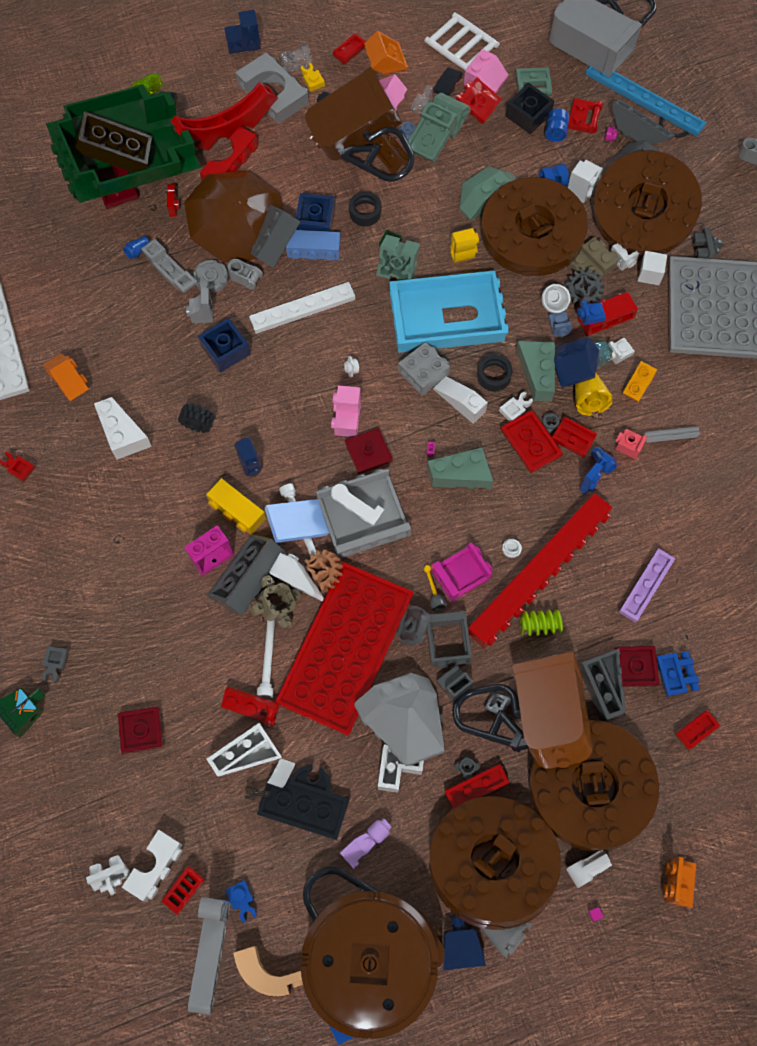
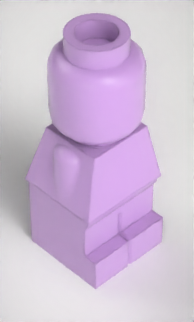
[340,818,392,869]

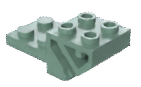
[408,93,471,163]

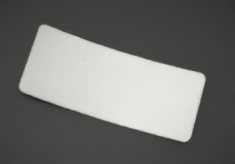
[267,759,295,788]

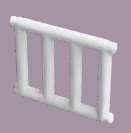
[424,12,500,70]

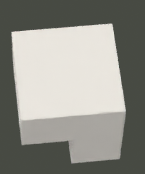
[638,251,667,285]

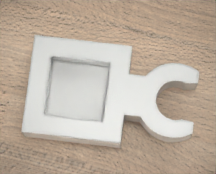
[499,392,533,422]

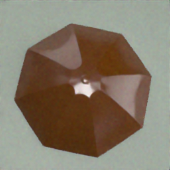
[184,171,284,262]

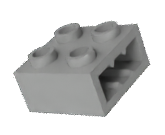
[398,342,450,396]

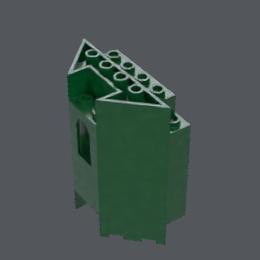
[46,84,201,203]

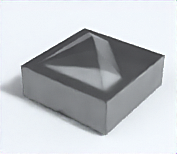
[484,691,512,715]

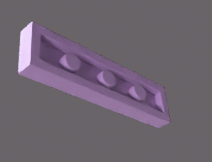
[619,548,675,623]

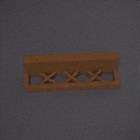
[368,133,409,174]

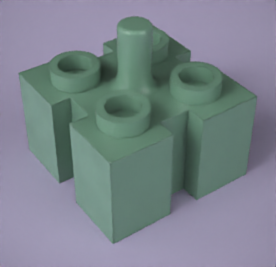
[376,235,420,281]

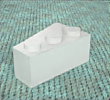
[94,397,152,460]
[207,723,282,777]

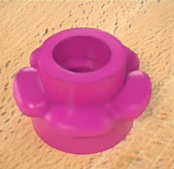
[604,126,617,143]

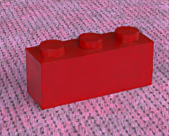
[577,292,638,336]

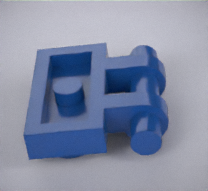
[657,651,700,697]

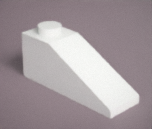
[433,376,488,424]
[269,553,324,601]

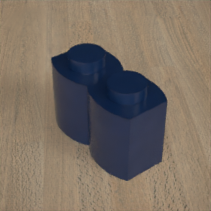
[234,437,262,477]

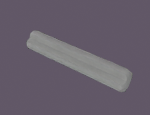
[644,426,700,443]

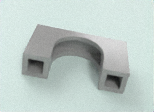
[235,52,309,124]

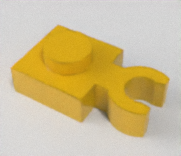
[301,63,325,92]

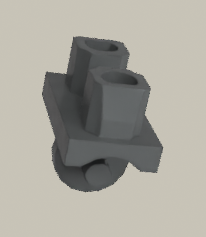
[692,227,723,259]

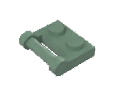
[516,67,552,96]

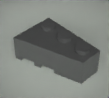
[251,204,300,268]
[579,649,626,722]

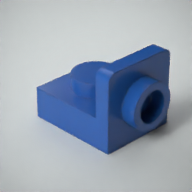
[578,300,606,325]

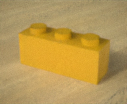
[206,478,266,535]

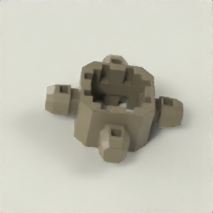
[250,575,302,629]

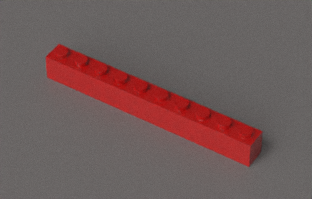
[468,493,613,649]

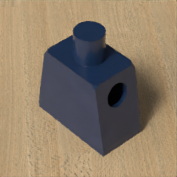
[443,917,486,970]

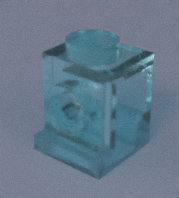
[594,340,613,368]

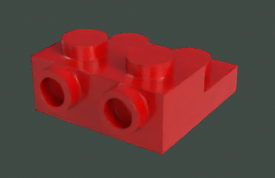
[456,77,502,125]

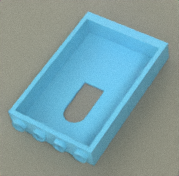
[389,271,509,353]

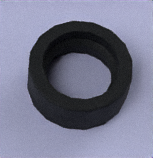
[349,192,381,227]
[477,355,513,392]

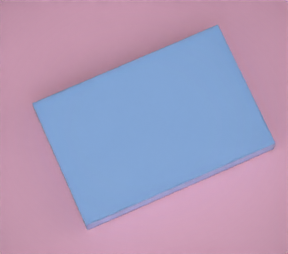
[264,499,329,543]

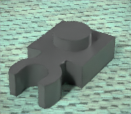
[42,646,69,683]

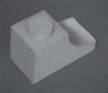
[186,288,213,323]

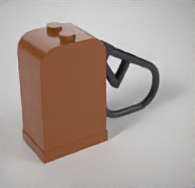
[453,652,592,768]

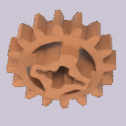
[304,550,343,593]

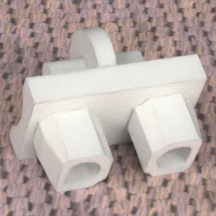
[86,855,130,895]

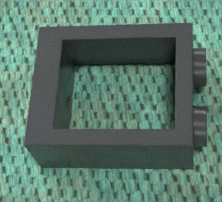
[426,611,472,668]

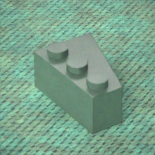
[427,448,493,490]

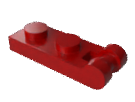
[221,687,279,726]

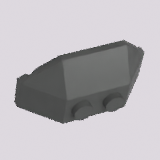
[612,99,675,145]

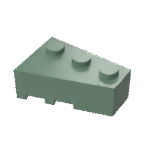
[516,341,555,402]

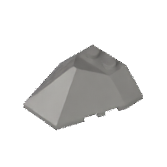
[354,673,445,766]

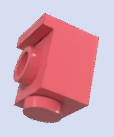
[615,429,647,459]

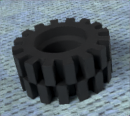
[178,404,215,433]

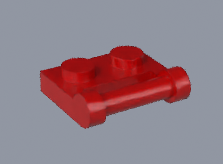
[567,98,603,134]

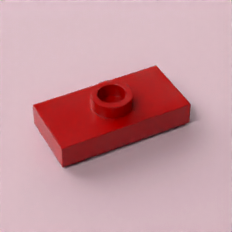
[333,33,366,65]
[675,710,721,751]

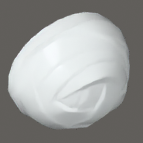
[541,284,571,314]

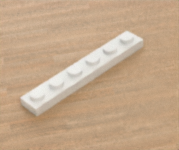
[249,282,355,334]

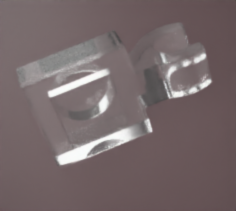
[411,84,433,114]

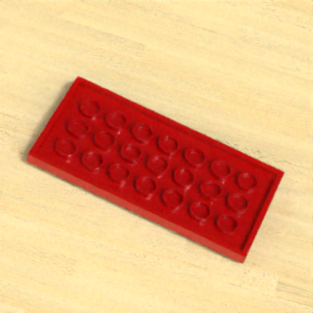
[275,562,414,737]

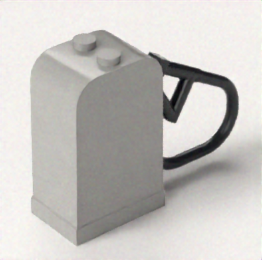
[549,0,657,78]

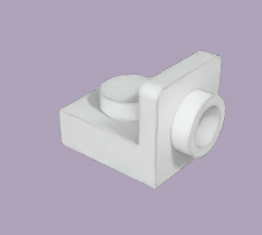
[611,243,639,271]
[606,338,635,364]

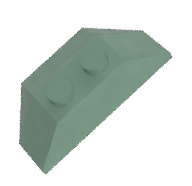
[460,166,518,221]

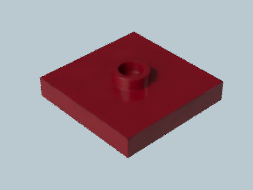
[344,428,393,475]
[614,646,660,688]
[118,706,163,755]

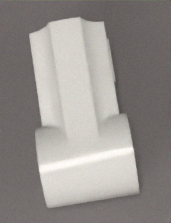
[566,850,612,888]

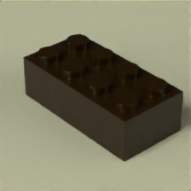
[74,111,152,173]

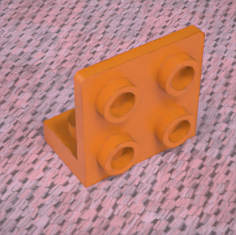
[662,857,696,908]

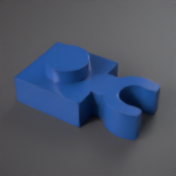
[225,880,257,923]

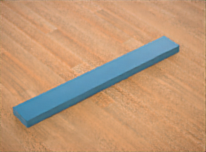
[585,66,707,137]

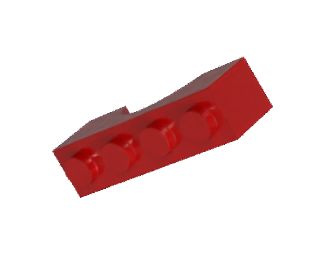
[200,126,258,181]

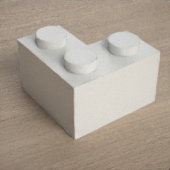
[568,160,603,203]
[378,745,424,793]

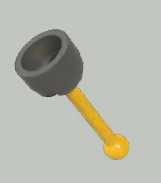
[423,565,447,611]

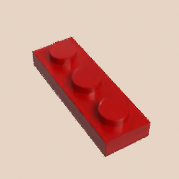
[444,764,510,809]

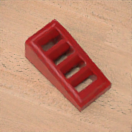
[161,866,206,915]

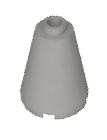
[480,922,532,959]

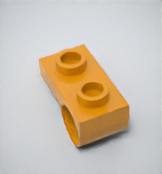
[622,361,657,403]

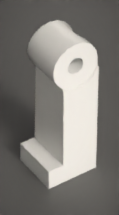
[331,484,384,526]

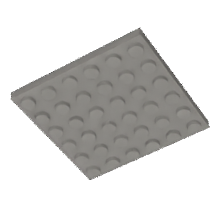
[669,256,757,359]

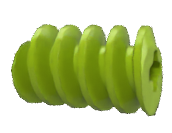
[520,610,563,636]

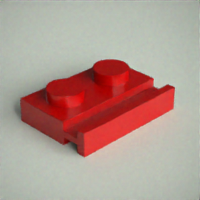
[552,417,597,458]

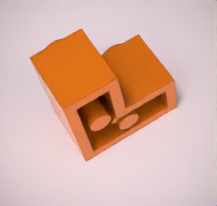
[42,353,88,401]

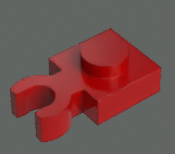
[167,184,180,217]
[0,452,35,482]

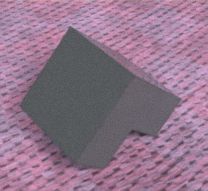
[437,665,473,702]

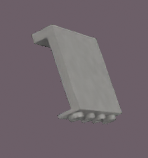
[316,469,411,559]

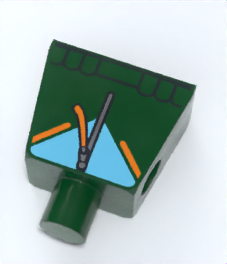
[0,688,46,737]

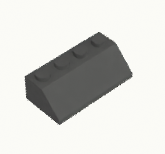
[207,534,286,616]

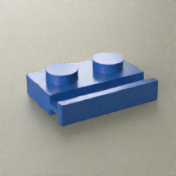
[579,456,608,495]

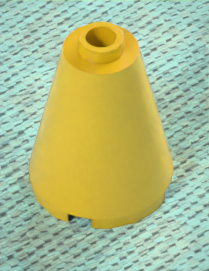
[575,373,613,416]

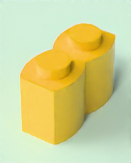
[450,228,479,263]

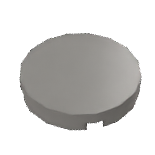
[193,260,228,293]

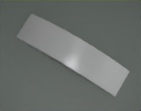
[141,239,197,293]

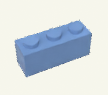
[286,230,341,261]

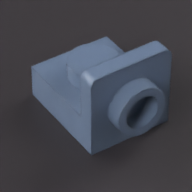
[548,312,573,337]

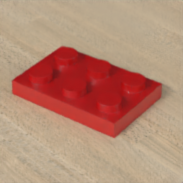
[500,410,563,474]

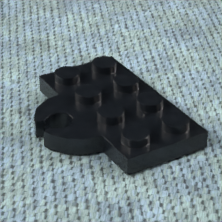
[257,765,350,841]

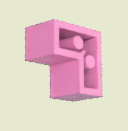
[331,385,361,437]

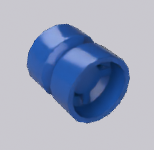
[545,108,570,142]
[539,164,569,187]

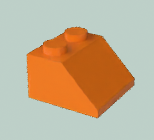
[364,30,408,74]

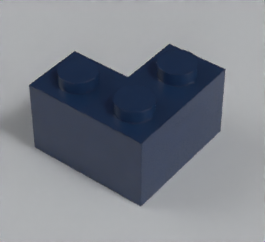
[224,10,261,54]

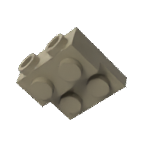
[569,237,618,281]

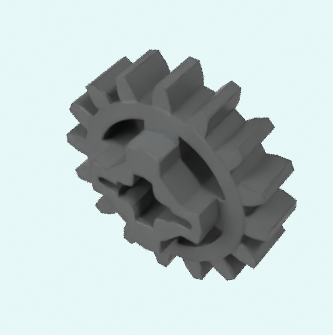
[566,269,605,306]

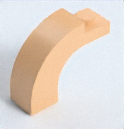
[233,946,303,996]

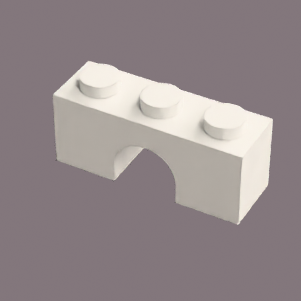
[122,830,183,902]

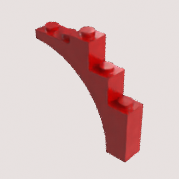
[171,82,278,151]

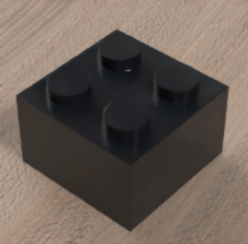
[505,83,555,134]

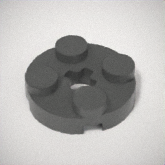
[397,606,430,646]

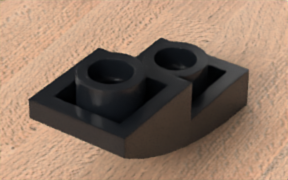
[433,67,463,96]

